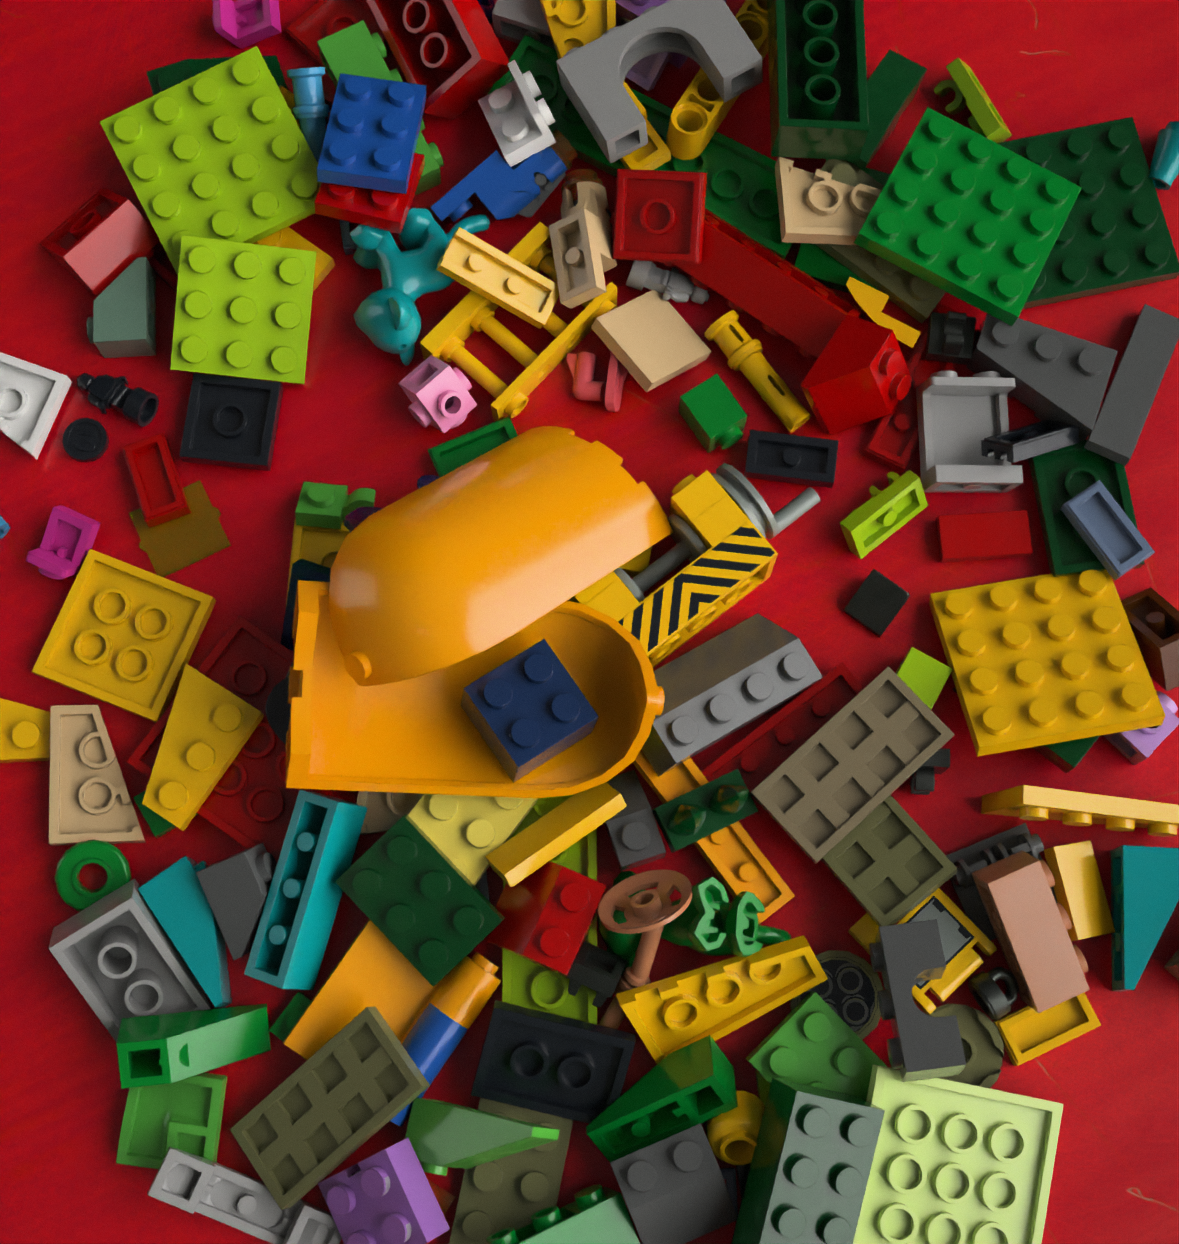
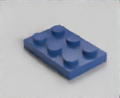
[317,73,427,194]

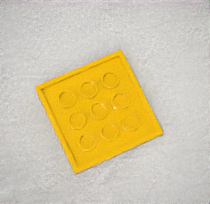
[929,570,1165,757]

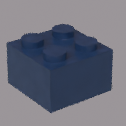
[460,639,599,783]

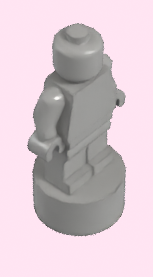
[625,260,710,304]

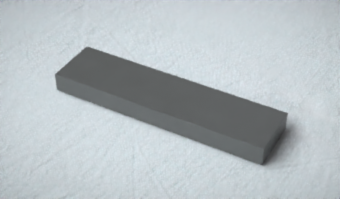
[1084,304,1179,466]

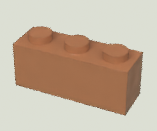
[971,850,1090,1013]

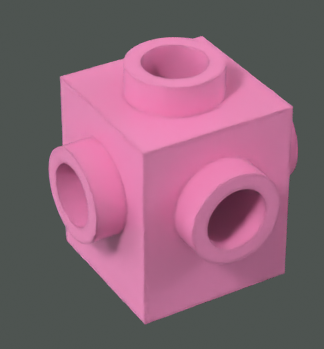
[398,355,477,433]

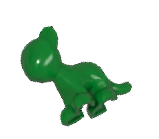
[597,870,792,976]

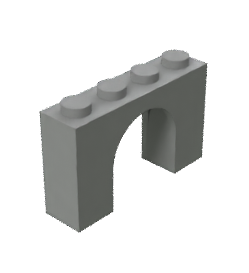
[556,0,763,164]

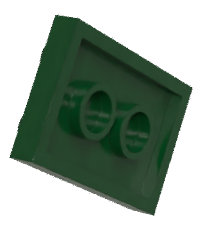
[1028,440,1145,577]
[335,814,504,987]

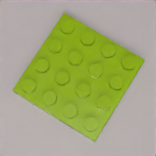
[100,46,322,275]

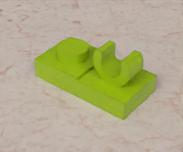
[934,58,1012,143]
[840,470,928,559]

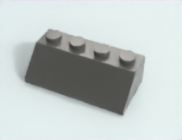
[642,613,823,777]

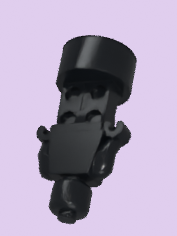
[77,373,159,427]

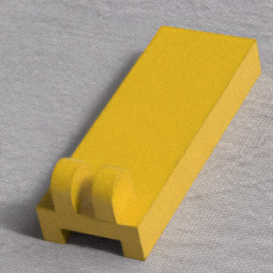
[436,227,559,329]

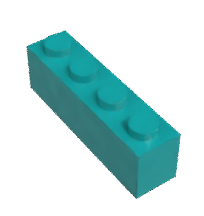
[244,789,368,990]

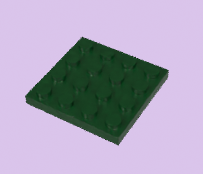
[998,117,1179,309]

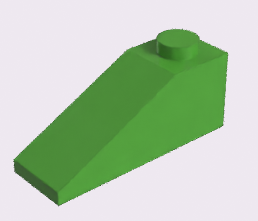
[405,1097,560,1176]

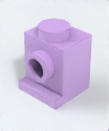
[1103,691,1179,765]

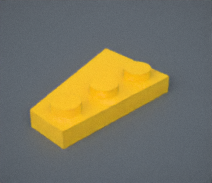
[142,663,264,831]

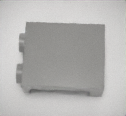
[916,371,1023,493]

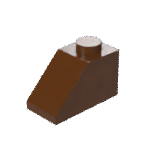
[1121,587,1179,691]

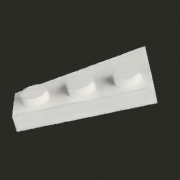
[0,352,72,460]

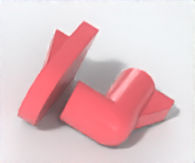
[566,352,628,412]

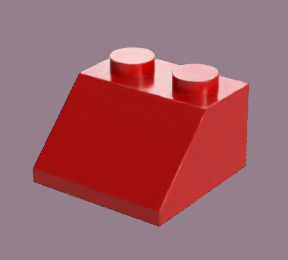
[40,187,160,297]
[800,314,912,435]
[483,861,607,977]

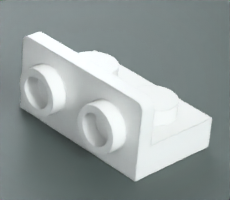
[478,60,556,167]

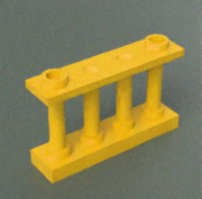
[420,222,618,422]

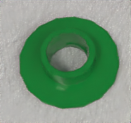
[54,839,131,912]

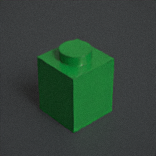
[678,374,747,453]

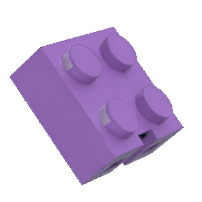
[318,1138,450,1244]

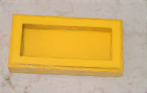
[1044,840,1115,942]
[993,992,1101,1066]

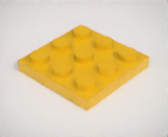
[32,549,216,723]

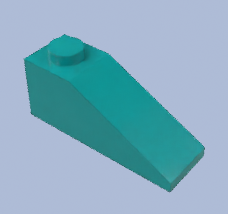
[1110,845,1179,992]
[138,856,232,1008]

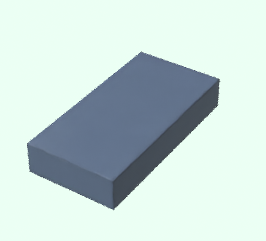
[1060,480,1155,581]

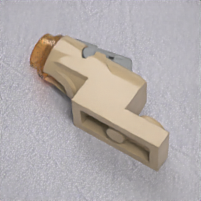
[549,169,617,309]

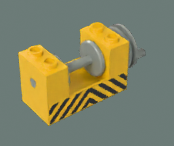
[570,463,820,668]

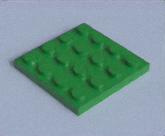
[854,107,1082,326]

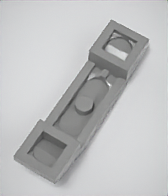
[147,1147,342,1244]

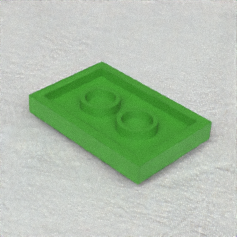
[745,990,887,1100]

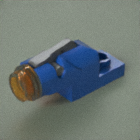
[430,129,578,222]

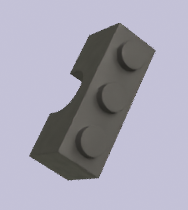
[869,919,966,1082]

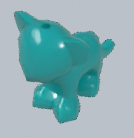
[349,208,490,366]

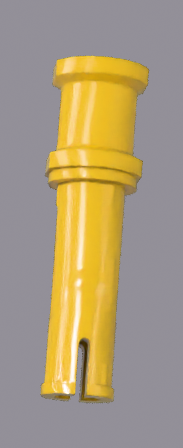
[704,310,811,433]

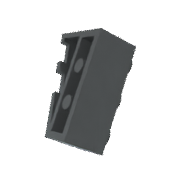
[966,313,1117,441]

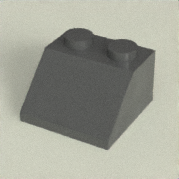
[610,1123,738,1244]

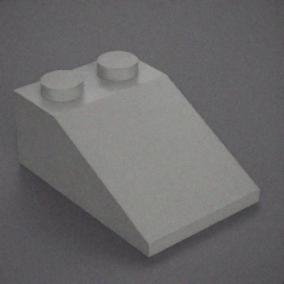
[48,878,211,1043]

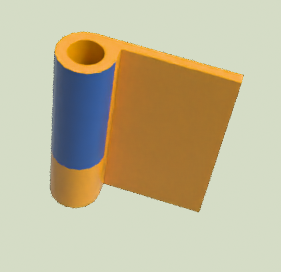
[283,919,501,1127]

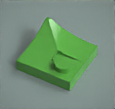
[116,1072,227,1169]

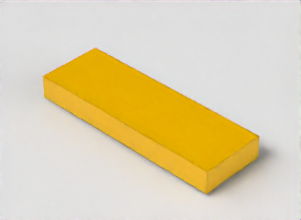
[485,782,627,887]

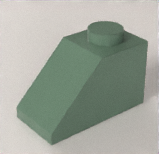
[87,257,156,358]

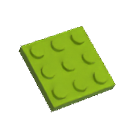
[170,235,316,384]

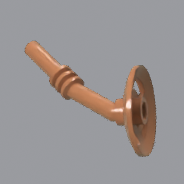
[598,870,693,1029]

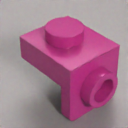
[212,0,282,49]
[26,505,101,580]

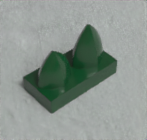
[652,769,758,853]

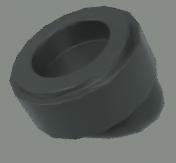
[968,967,1019,1020]

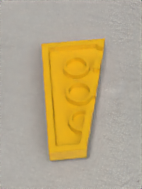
[981,785,1179,837]
[616,935,828,1064]

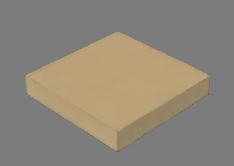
[591,290,711,393]

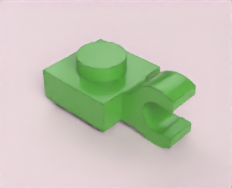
[295,482,377,529]

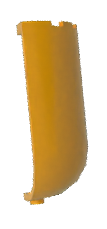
[328,426,673,686]
[286,580,664,798]

